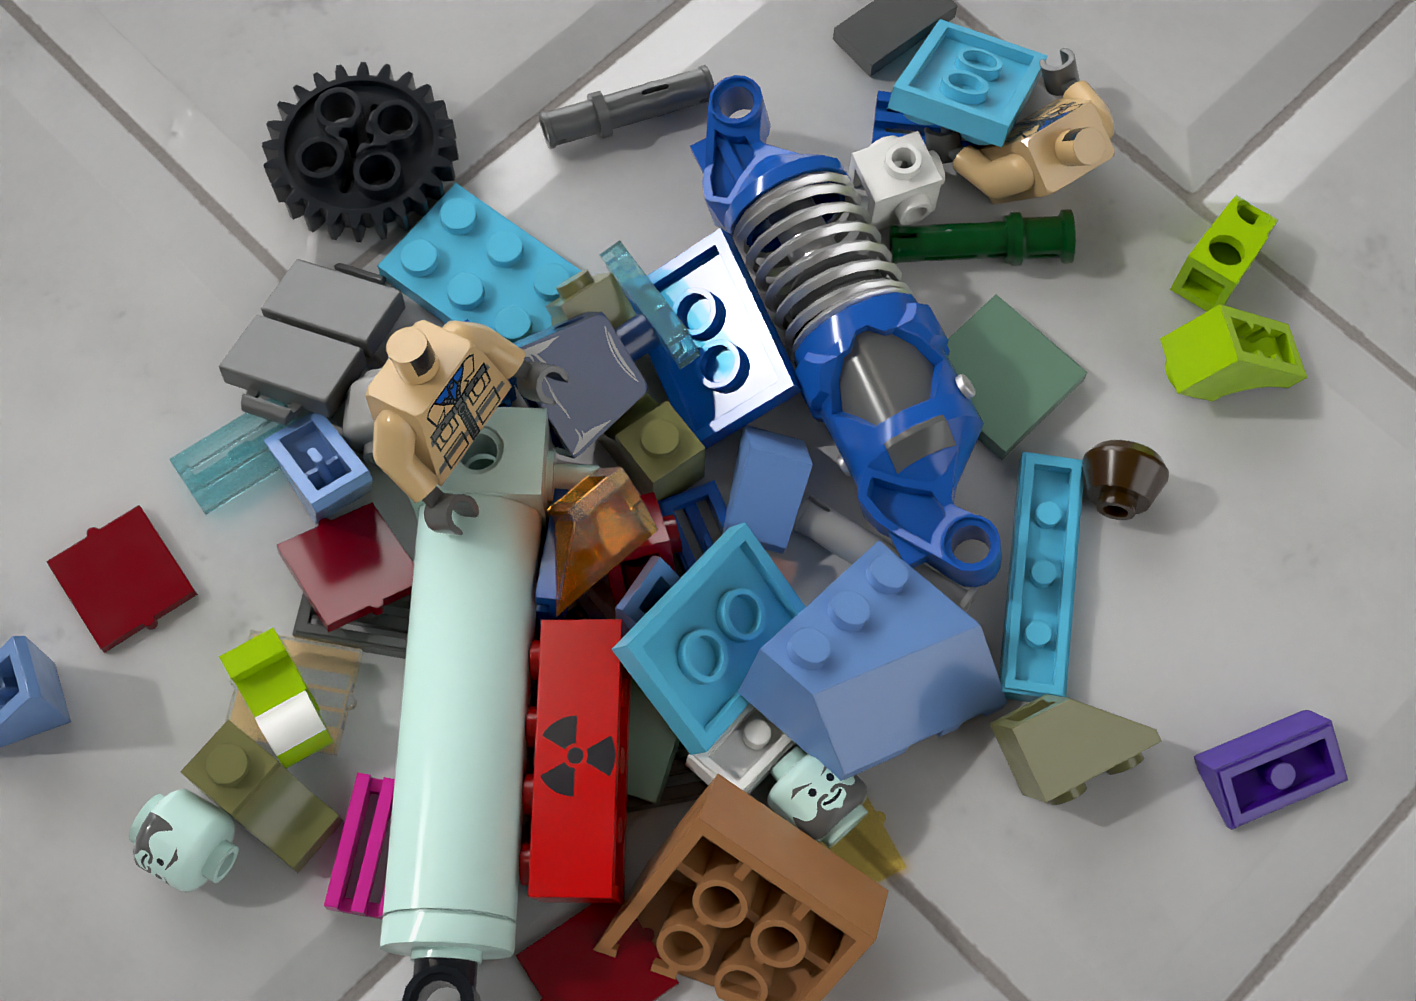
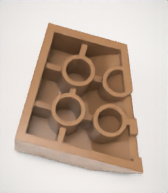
[593,774,889,1001]

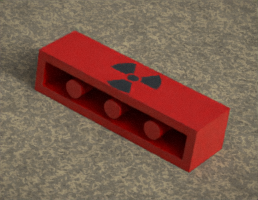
[519,619,631,904]

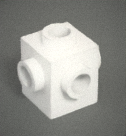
[848,131,945,230]

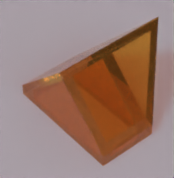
[546,467,658,616]

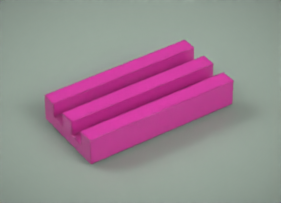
[324,772,395,920]

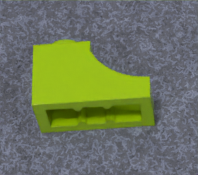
[1160,304,1307,402]

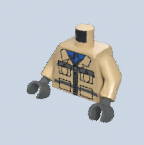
[924,48,1115,204]
[365,320,569,535]

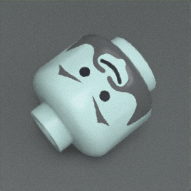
[768,746,868,849]
[129,789,239,893]

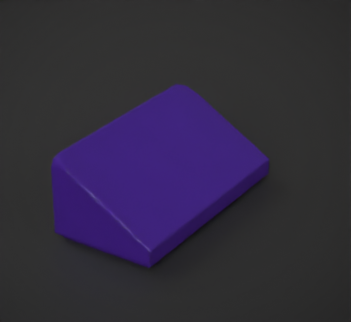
[1194,710,1348,830]

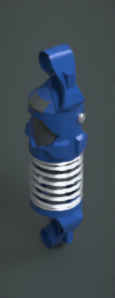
[690,75,1002,588]

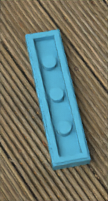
[999,452,1084,702]

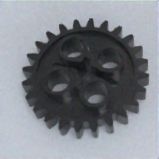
[262,62,459,242]

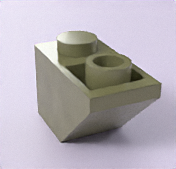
[989,694,1162,805]

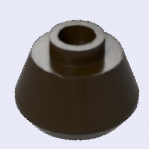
[1082,440,1169,520]

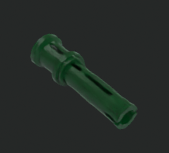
[889,209,1076,266]

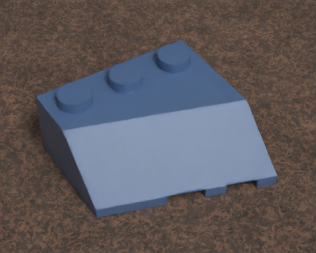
[738,541,1007,781]

